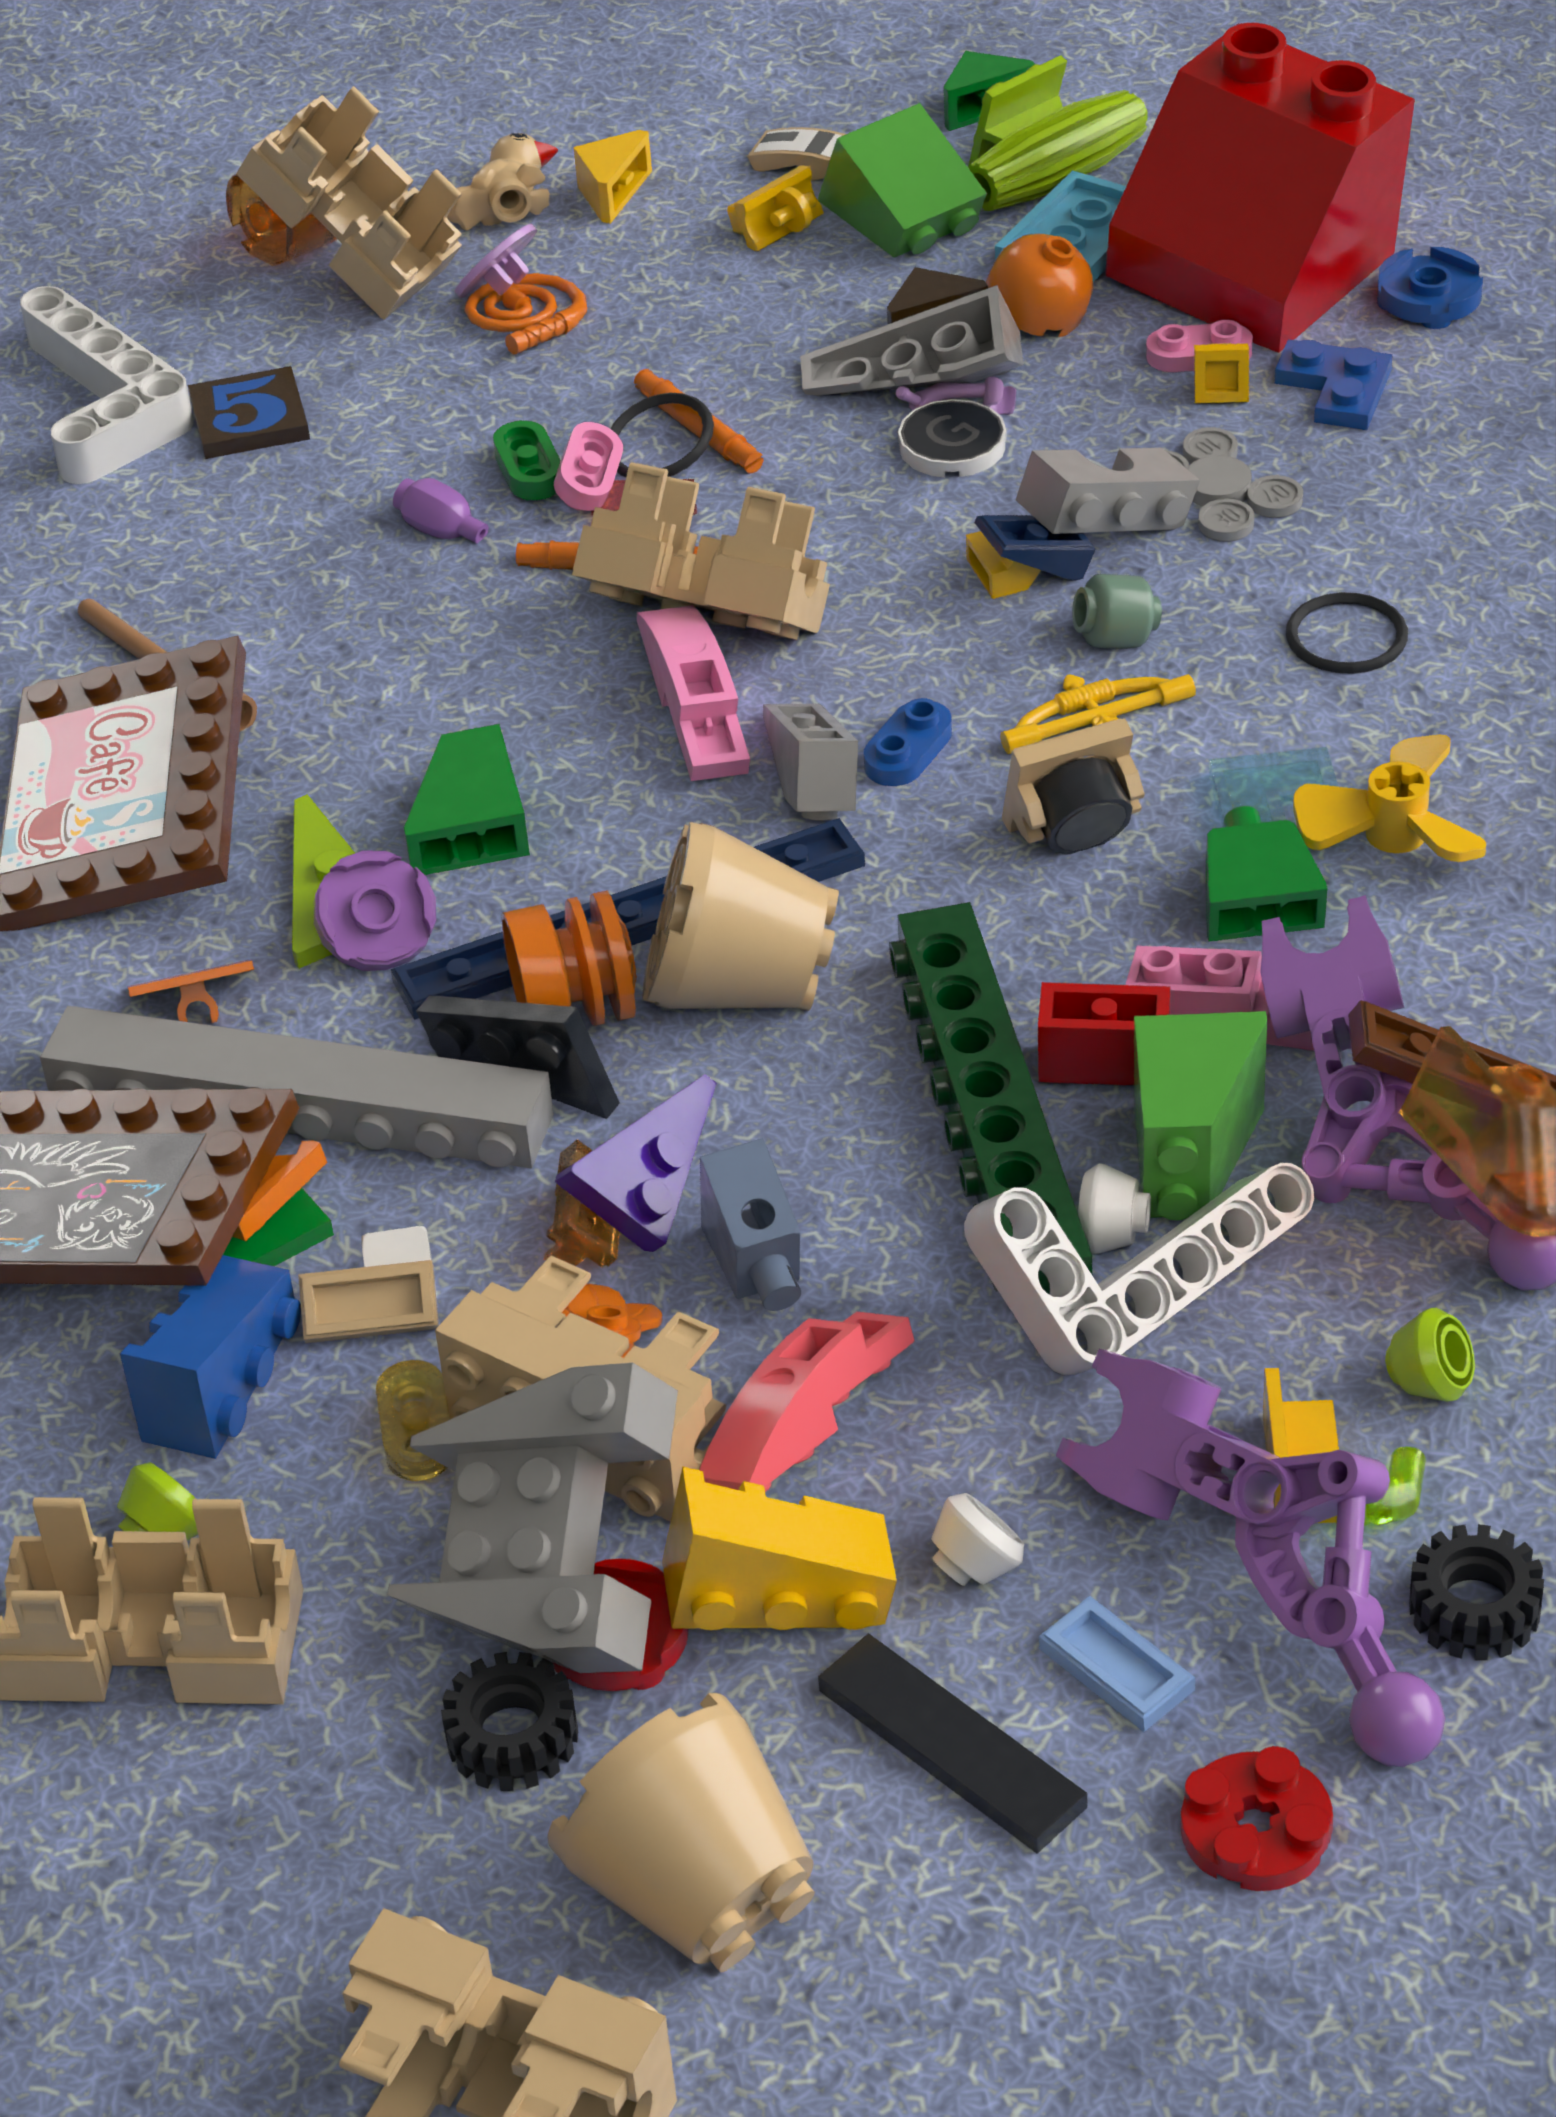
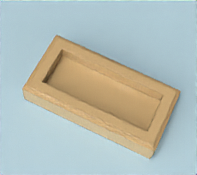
[298,1260,439,1343]

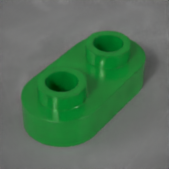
[493,420,561,500]

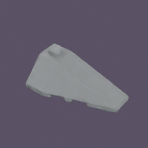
[800,285,1024,396]

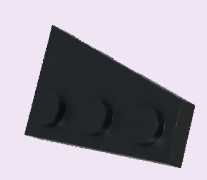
[416,995,620,1119]

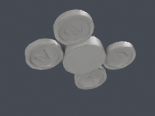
[1165,427,1303,541]

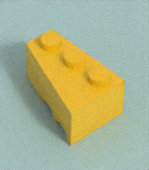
[662,1466,897,1630]

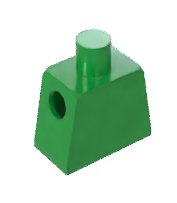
[1205,806,1328,942]

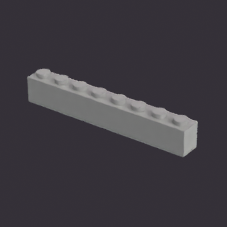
[40,1005,554,1168]

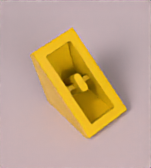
[573,130,652,224]

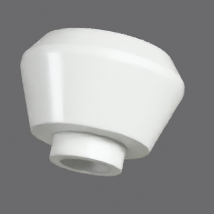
[1078,1163,1151,1254]
[931,1493,1024,1586]

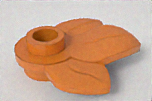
[561,1284,663,1358]

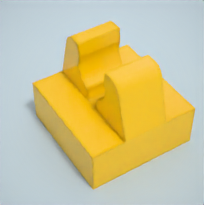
[1194,343,1249,403]

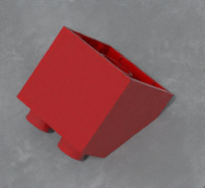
[1105,22,1415,353]

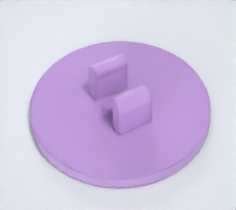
[454,223,537,298]

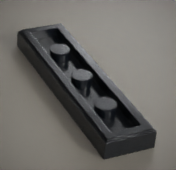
[818,1633,1087,1854]

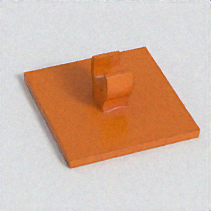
[127,960,254,1023]

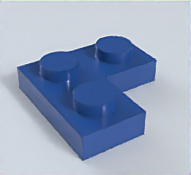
[1275,339,1393,430]

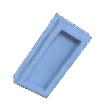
[1039,1596,1195,1732]

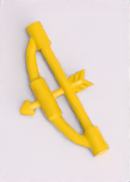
[1000,674,1196,754]

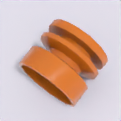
[501,890,637,1026]

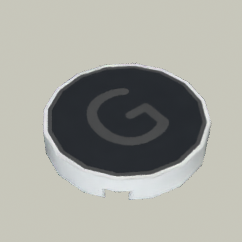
[898,399,1007,477]

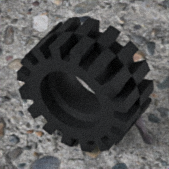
[1409,1524,1545,1661]
[441,1652,578,1791]

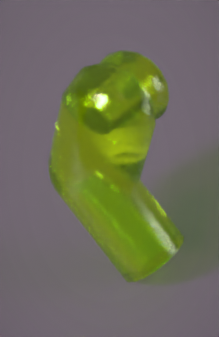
[1364,1446,1426,1526]

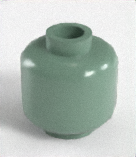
[1072,574,1162,649]

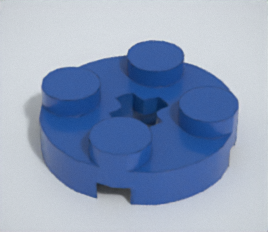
[1377,247,1483,329]

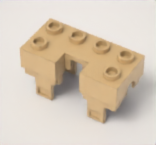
[236,87,462,320]
[572,462,830,640]
[435,1256,726,1521]
[0,1497,303,1704]
[339,1908,677,2117]

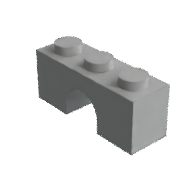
[1015,448,1200,534]

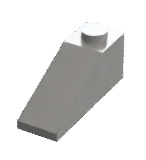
[763,703,858,820]

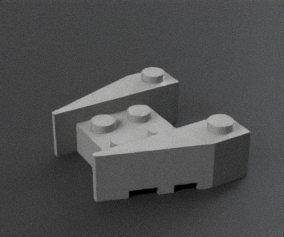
[387,1362,678,1673]

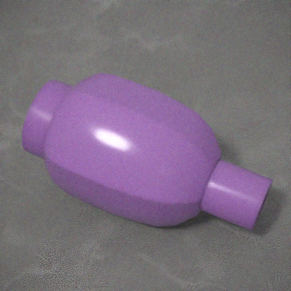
[393,478,489,544]

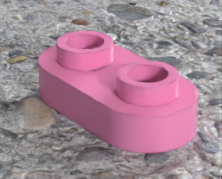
[1146,320,1253,372]
[554,422,623,511]

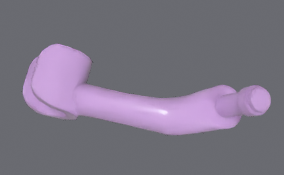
[896,377,1016,415]

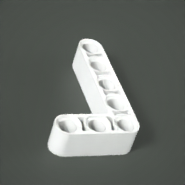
[20,286,193,484]
[964,1163,1314,1375]

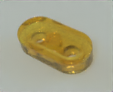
[376,1360,450,1481]

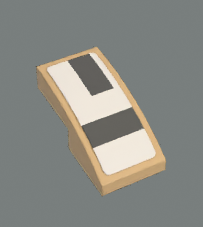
[747,127,845,181]

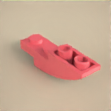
[699,1311,915,1492]

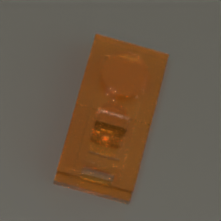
[544,1139,620,1267]

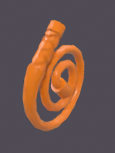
[464,273,588,355]

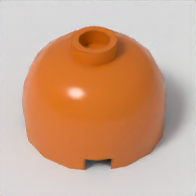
[986,233,1093,337]

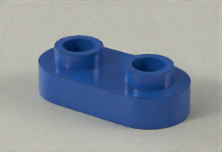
[864,698,952,786]

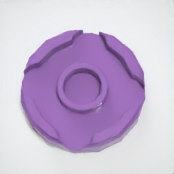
[314,851,436,971]

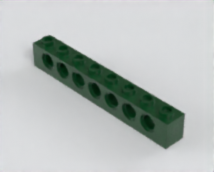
[889,902,1092,1294]

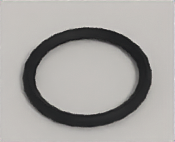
[610,393,714,477]
[1286,592,1408,674]

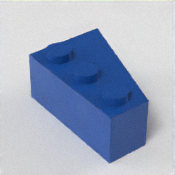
[120,1255,301,1459]

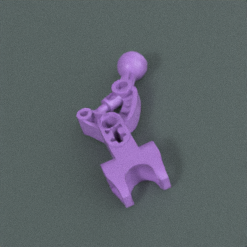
[1260,895,1556,1291]
[1056,1348,1446,1767]

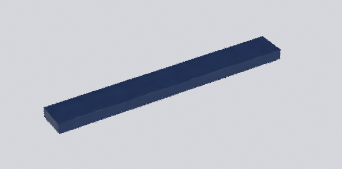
[391,818,865,1020]

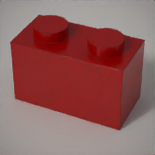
[1038,982,1170,1085]

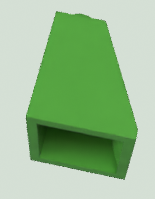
[817,103,987,258]
[1134,1011,1267,1220]

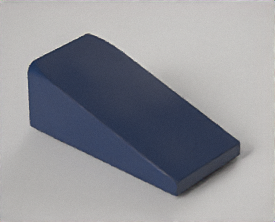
[974,515,1096,580]

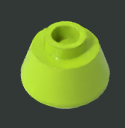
[1385,1308,1475,1402]
[117,1462,198,1541]

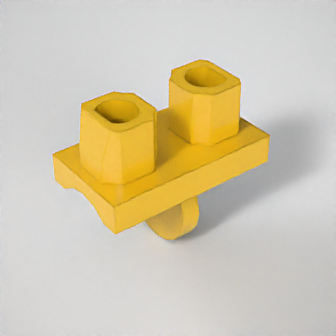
[727,166,824,251]

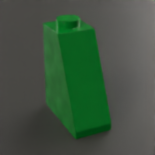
[404,724,530,875]

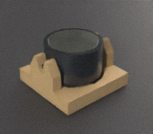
[1002,718,1145,854]

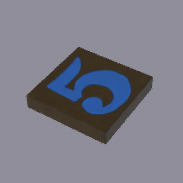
[188,366,310,459]

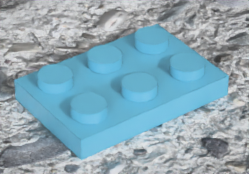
[995,170,1126,282]

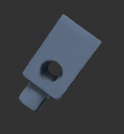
[700,1138,801,1311]

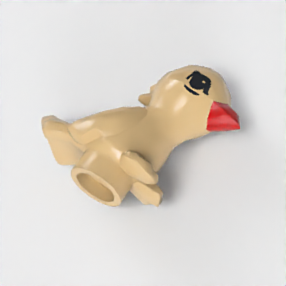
[447,133,558,230]

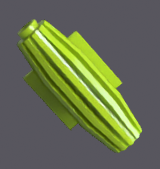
[968,55,1148,212]

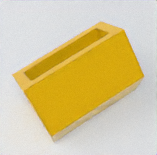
[966,531,1041,599]

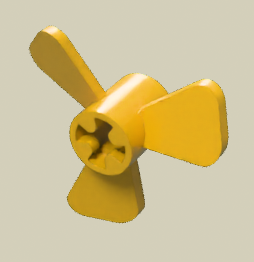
[1293,734,1486,862]

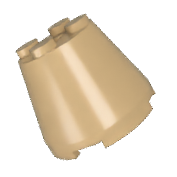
[642,822,839,1011]
[548,1693,815,1972]

